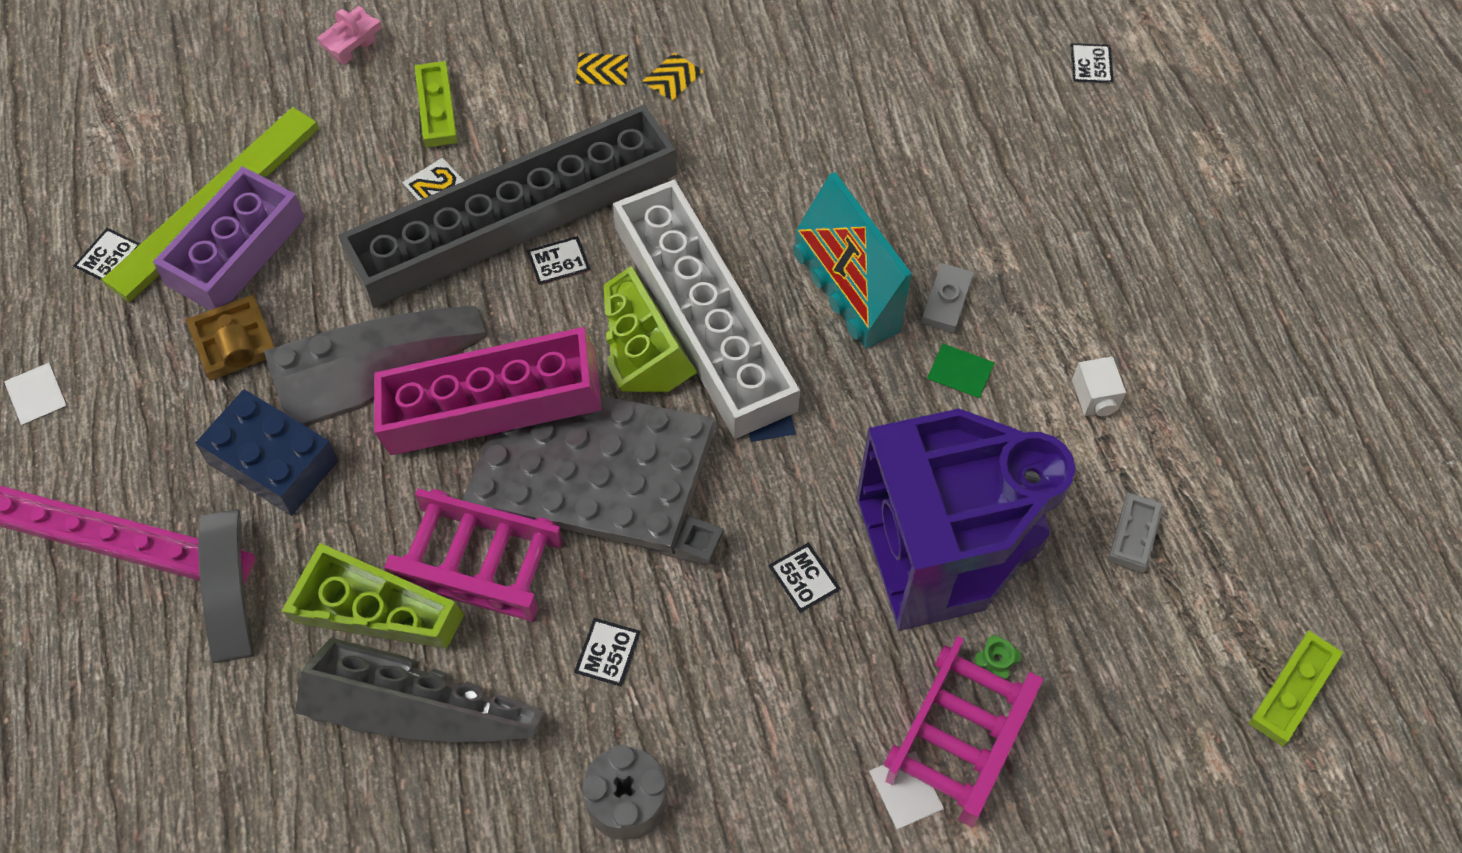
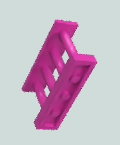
[384,488,563,622]
[883,636,1044,828]

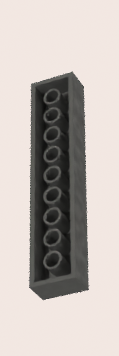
[338,104,677,309]

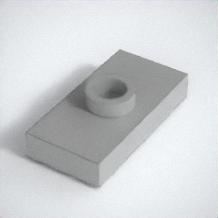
[921,263,974,333]
[1107,493,1164,573]

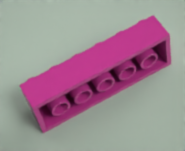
[374,327,602,455]

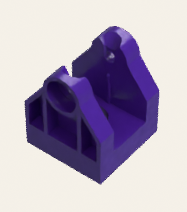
[856,408,1076,631]

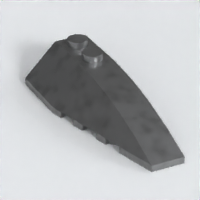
[264,305,487,426]
[295,638,544,742]

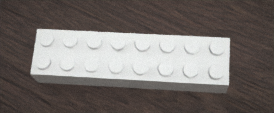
[613,179,800,439]

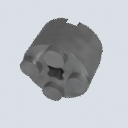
[582,744,666,840]

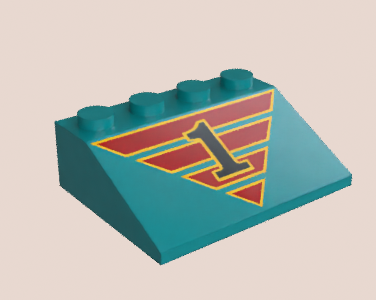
[793,172,912,349]

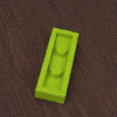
[414,61,458,148]
[1248,630,1343,747]

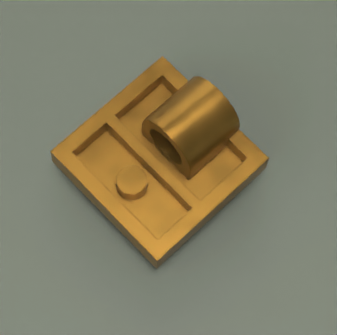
[186,294,275,381]

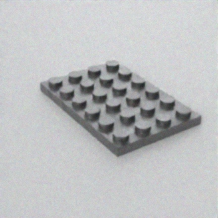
[462,396,716,553]

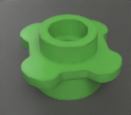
[975,635,1021,680]

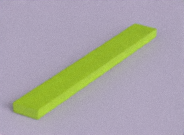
[101,107,319,303]

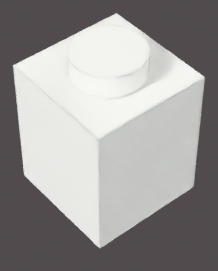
[1072,356,1126,416]

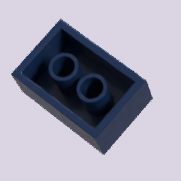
[195,389,338,516]

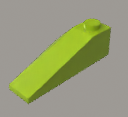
[603,266,697,392]

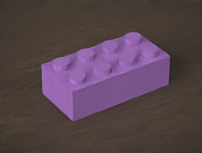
[153,166,305,310]

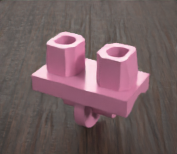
[317,6,382,65]

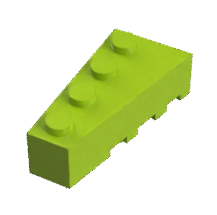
[281,543,465,649]

